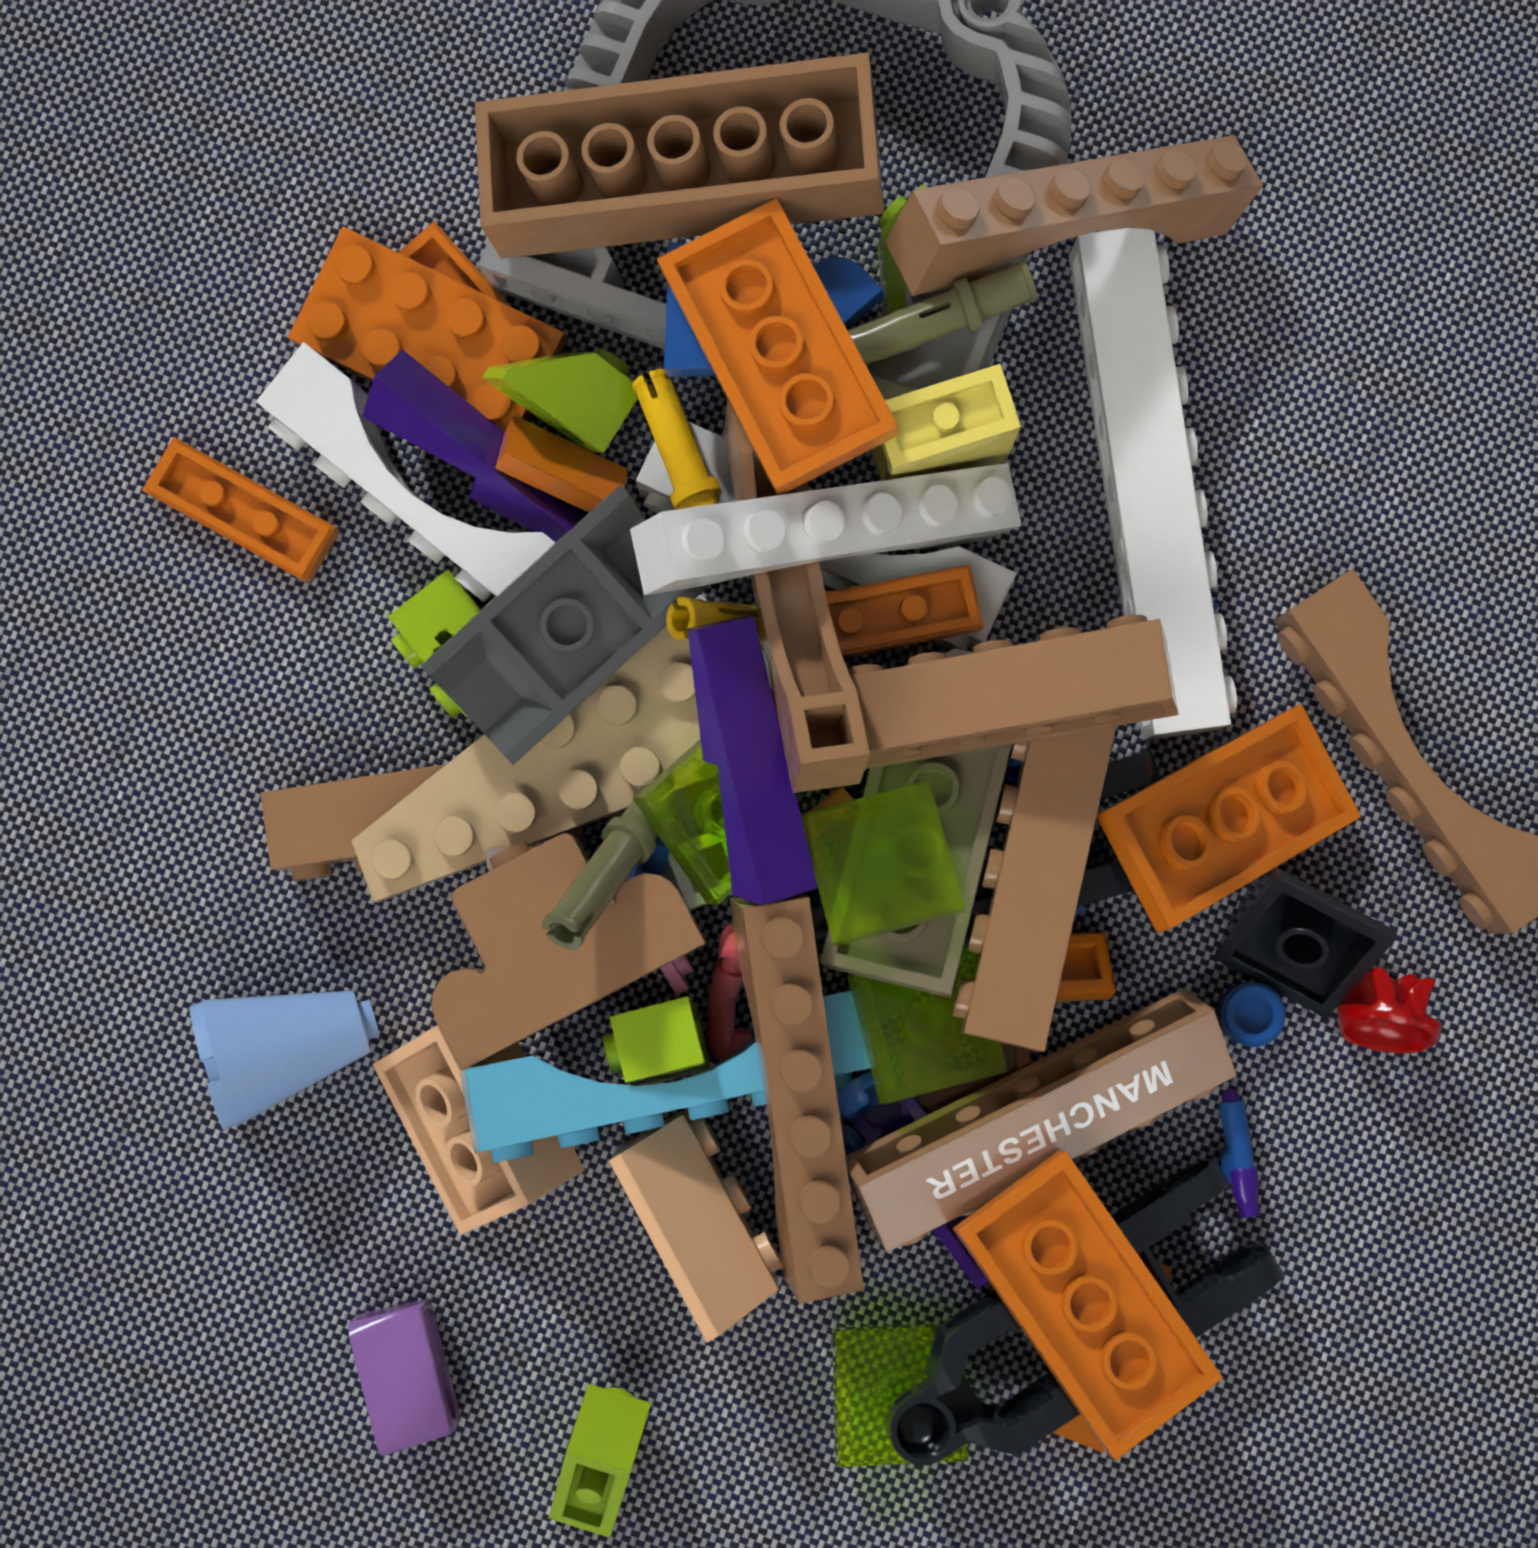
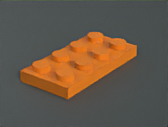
[657,198,899,495]
[287,226,568,432]
[1096,704,1361,933]
[953,1150,1223,1461]

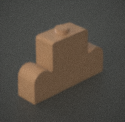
[431,833,707,1071]

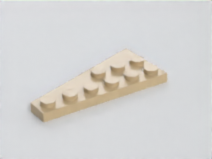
[351,625,719,903]

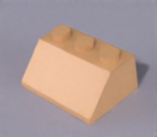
[372,1025,585,1235]
[608,1109,784,1343]

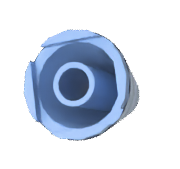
[189,991,380,1129]

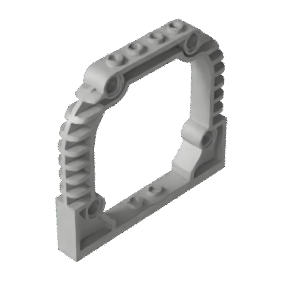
[478,0,1072,400]

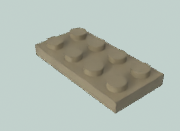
[820,744,1012,998]

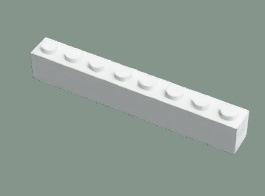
[1069,228,1237,741]

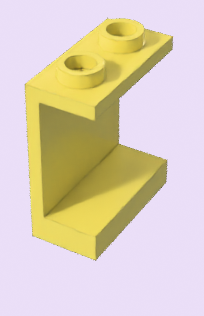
[871,364,1021,481]

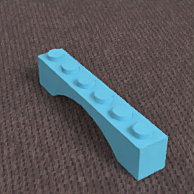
[460,990,872,1163]

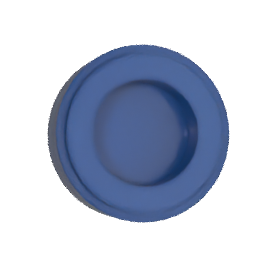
[1216,982,1286,1047]

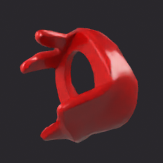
[1337,967,1442,1053]

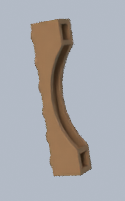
[885,135,1263,296]
[723,399,870,793]
[1273,568,1538,934]
[729,893,864,1304]

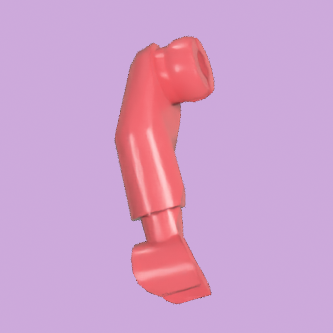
[707,922,753,1061]

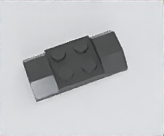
[420,485,710,765]

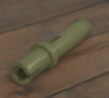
[848,259,1038,366]
[542,781,679,950]

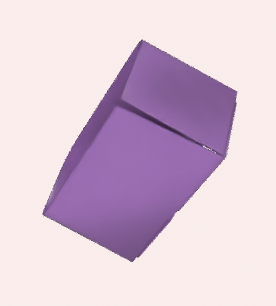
[348,1298,461,1456]

